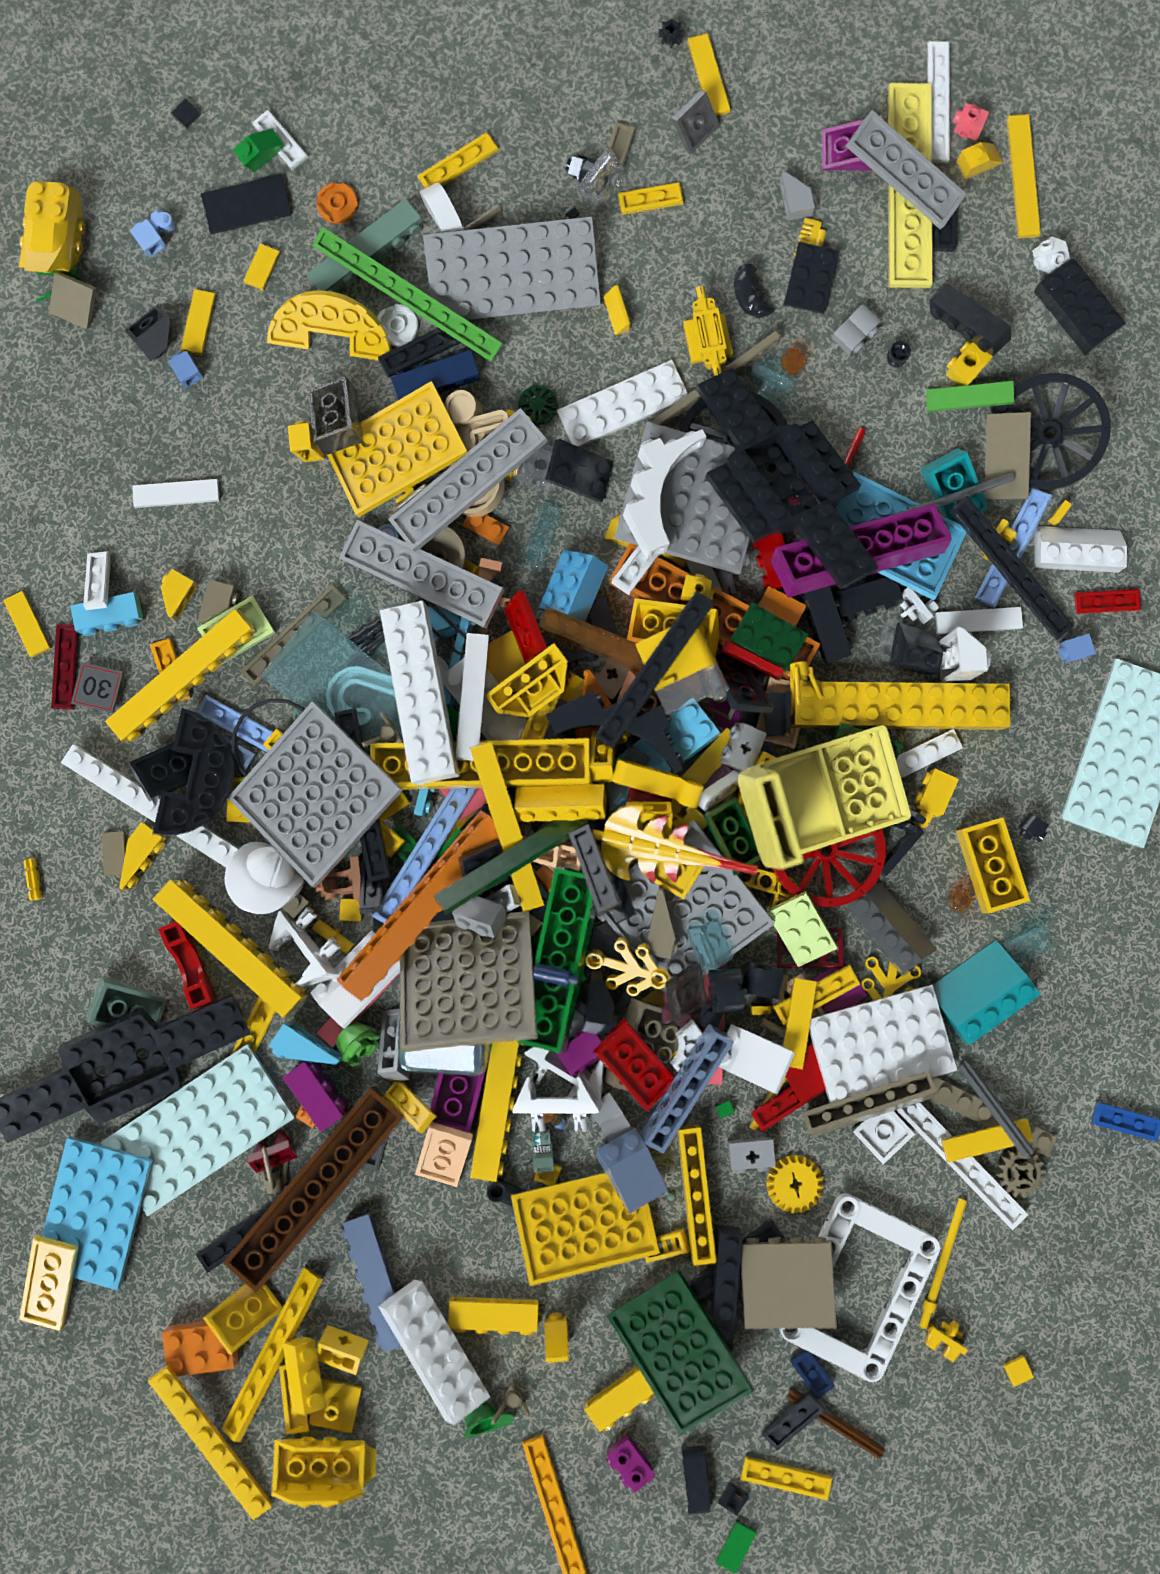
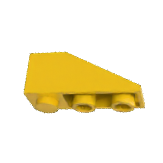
[119,822,167,890]

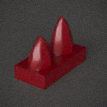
[247,1131,298,1173]

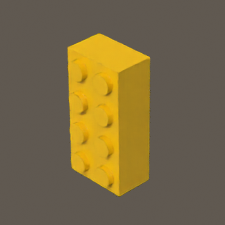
[956,817,1030,914]

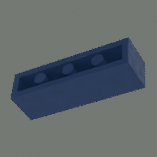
[391,350,480,400]

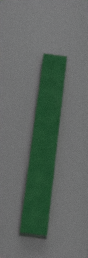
[434,819,596,915]

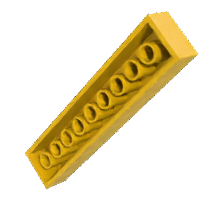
[791,681,1010,730]
[370,738,592,790]

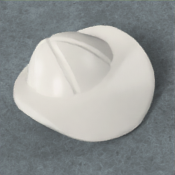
[225,842,304,914]

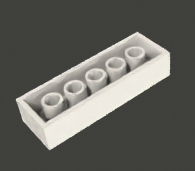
[378,1279,490,1425]

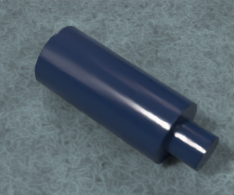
[533,963,579,987]

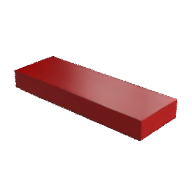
[1074,589,1141,614]
[722,641,784,681]

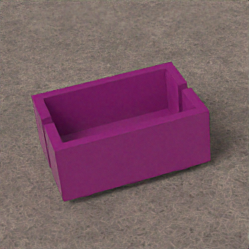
[282,1061,349,1132]

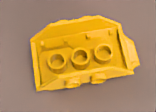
[19,181,86,273]
[272,1437,377,1507]

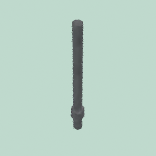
[893,473,1015,515]

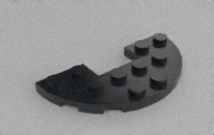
[152,708,234,836]

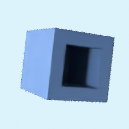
[168,351,203,389]
[1058,634,1096,664]

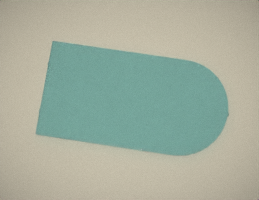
[260,610,404,756]

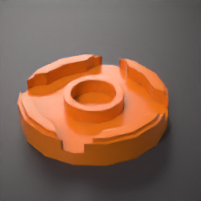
[316,182,358,224]

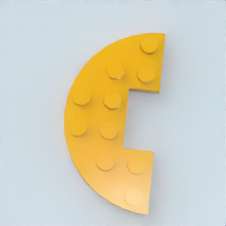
[267,291,392,360]

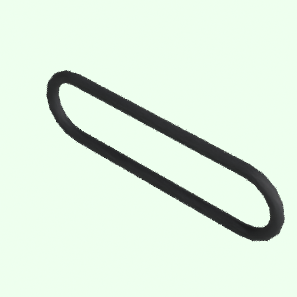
[415,598,467,655]

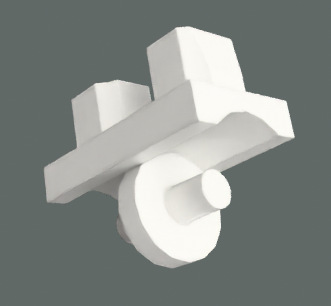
[900,588,939,624]

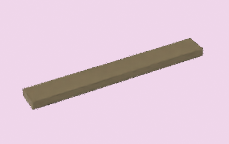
[640,331,780,437]

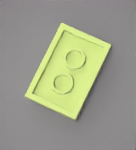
[197,595,275,664]
[767,891,837,967]

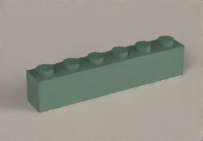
[306,198,423,293]

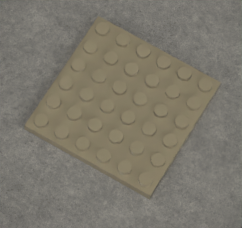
[400,911,537,1053]

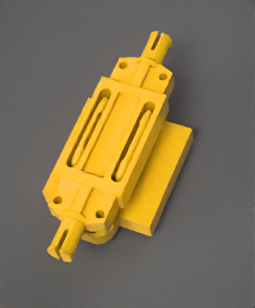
[683,286,733,376]

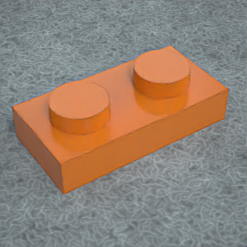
[462,515,510,546]

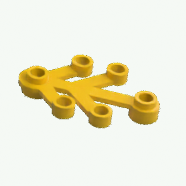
[585,937,670,996]
[861,957,921,1001]

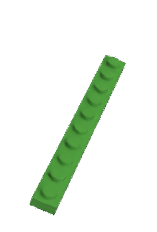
[312,227,503,362]

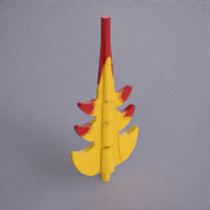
[593,804,758,883]

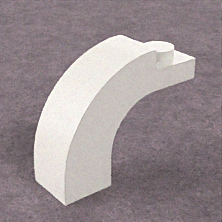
[419,183,464,233]

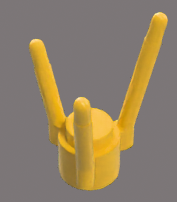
[789,662,823,715]

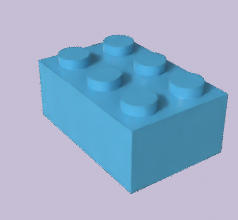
[539,550,609,625]

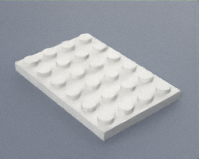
[809,985,957,1103]

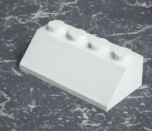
[1034,526,1127,573]
[939,627,990,683]
[311,930,400,1029]

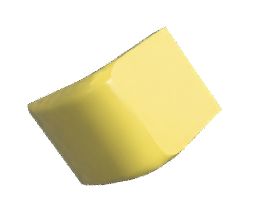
[738,725,911,869]

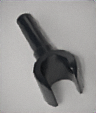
[565,205,579,219]

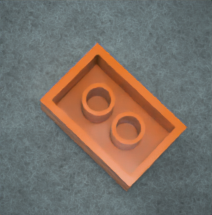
[162,1321,239,1376]

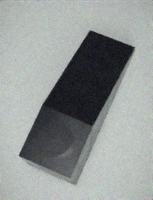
[582,969,617,1036]

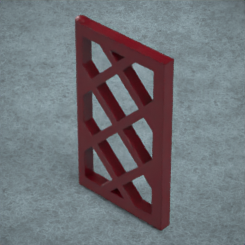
[777,928,844,968]

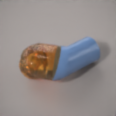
[543,1113,567,1130]

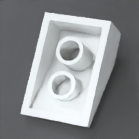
[719,1024,795,1094]

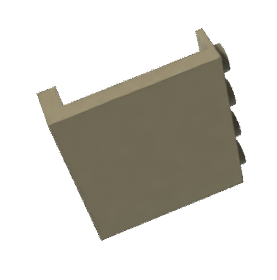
[741,1237,837,1329]

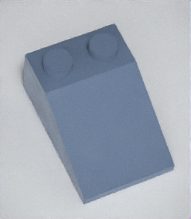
[596,1128,668,1214]

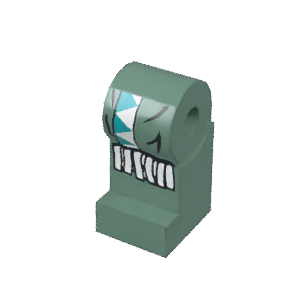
[532,1128,554,1173]

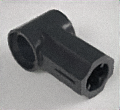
[486,1177,528,1207]

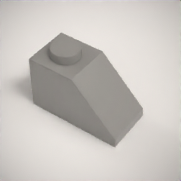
[779,172,817,221]

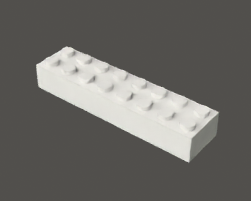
[380,601,460,785]

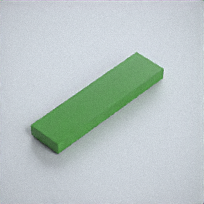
[926,381,1014,412]

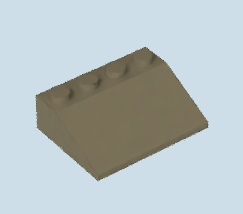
[602,997,696,1100]

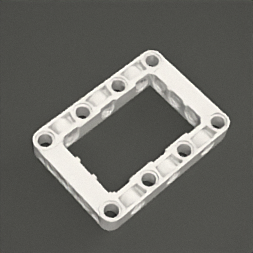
[779,1193,940,1382]

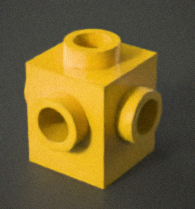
[680,574,715,602]

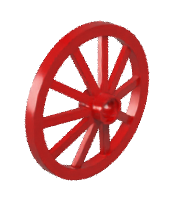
[772,828,886,907]

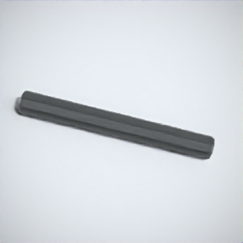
[959,1060,1035,1158]

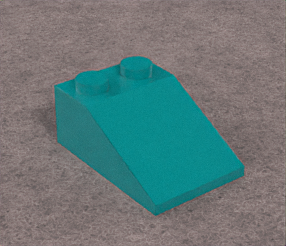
[920,448,989,524]

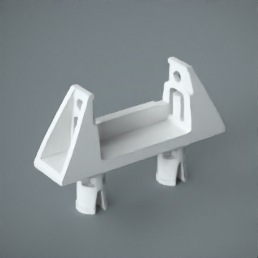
[269,907,341,987]
[524,1046,604,1098]
[513,1073,603,1132]

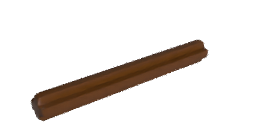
[787,1388,885,1459]

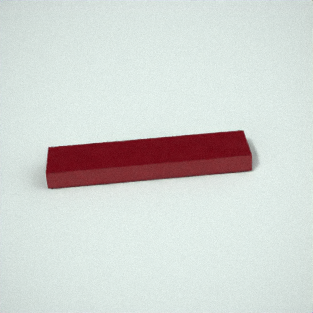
[51,624,79,710]

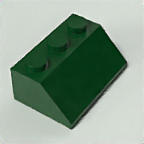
[704,797,760,875]

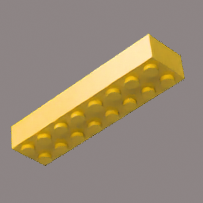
[152,879,308,1018]

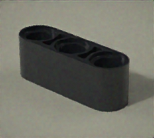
[681,1445,711,1515]

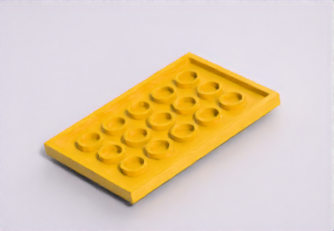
[323,381,468,517]
[511,1172,660,1286]

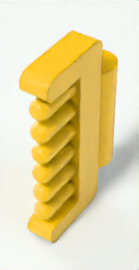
[794,218,826,257]

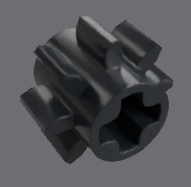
[658,18,684,48]

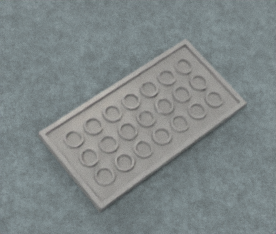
[423,217,600,320]

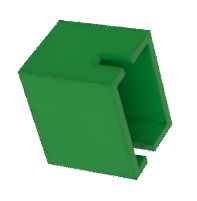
[715,1100,735,1119]

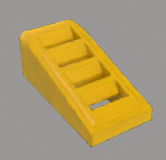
[645,1228,690,1263]

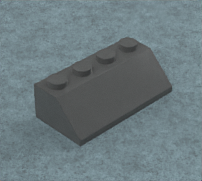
[847,882,937,977]

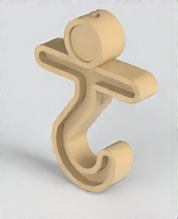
[444,390,510,517]

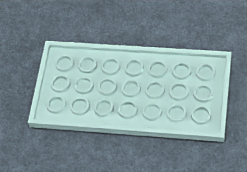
[1060,658,1160,848]
[100,1044,295,1217]

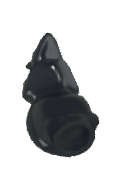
[734,264,774,319]

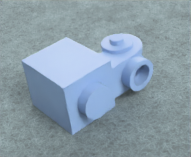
[130,210,175,258]

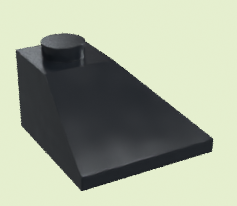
[124,305,170,361]

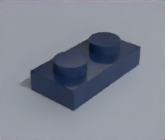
[789,1349,835,1398]

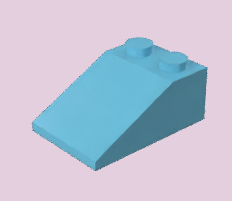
[269,1021,343,1064]

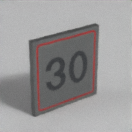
[71,662,124,713]

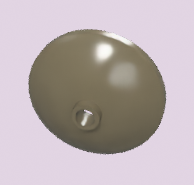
[420,526,466,569]

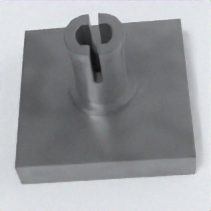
[672,90,720,154]

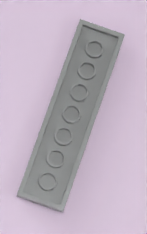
[388,408,548,552]
[339,520,505,628]

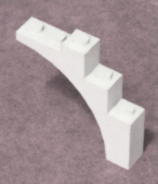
[623,429,706,560]

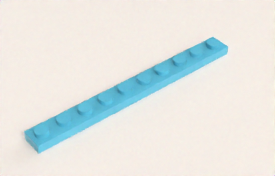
[414,617,476,817]

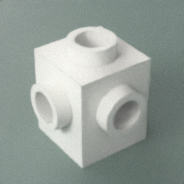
[1032,236,1070,274]

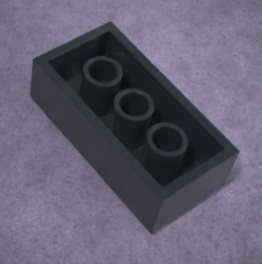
[1034,258,1126,356]

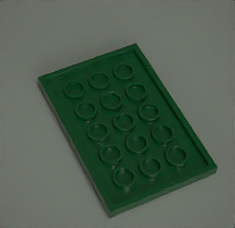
[607,1270,755,1436]

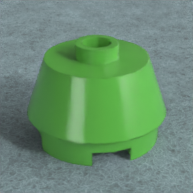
[336,1022,380,1066]

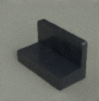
[765,690,791,736]

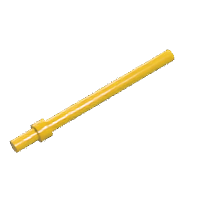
[918,1198,967,1329]

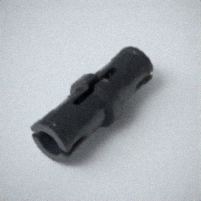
[346,616,383,650]

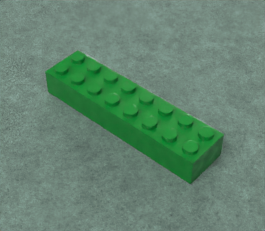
[518,868,596,1053]

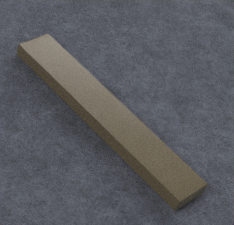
[240,583,348,687]

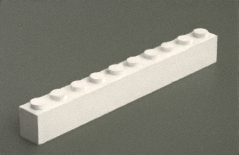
[61,745,239,868]

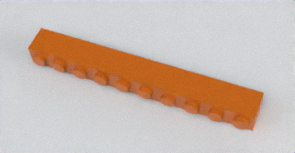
[336,810,500,1002]

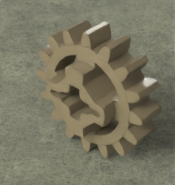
[996,1148,1046,1198]

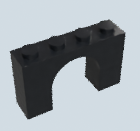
[536,596,622,670]

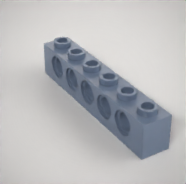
[640,1024,734,1154]

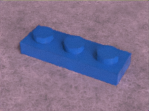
[1091,1102,1160,1142]

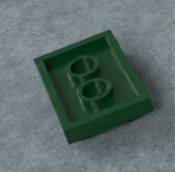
[730,602,809,673]

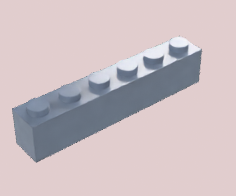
[342,1211,401,1353]

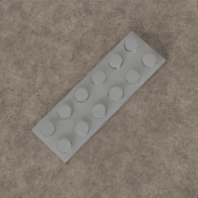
[846,110,966,229]

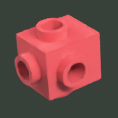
[953,103,989,141]

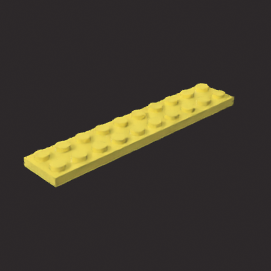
[888,83,932,288]

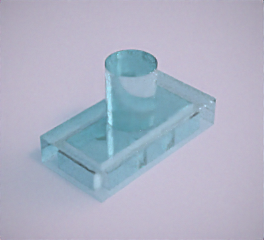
[751,363,794,400]

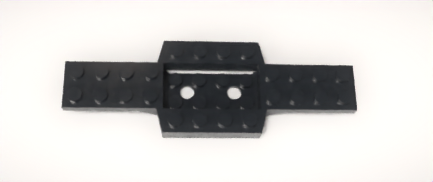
[0,993,252,1143]

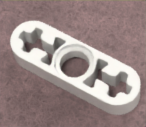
[698,770,740,811]

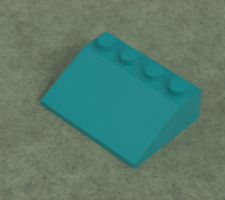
[933,940,1041,1045]

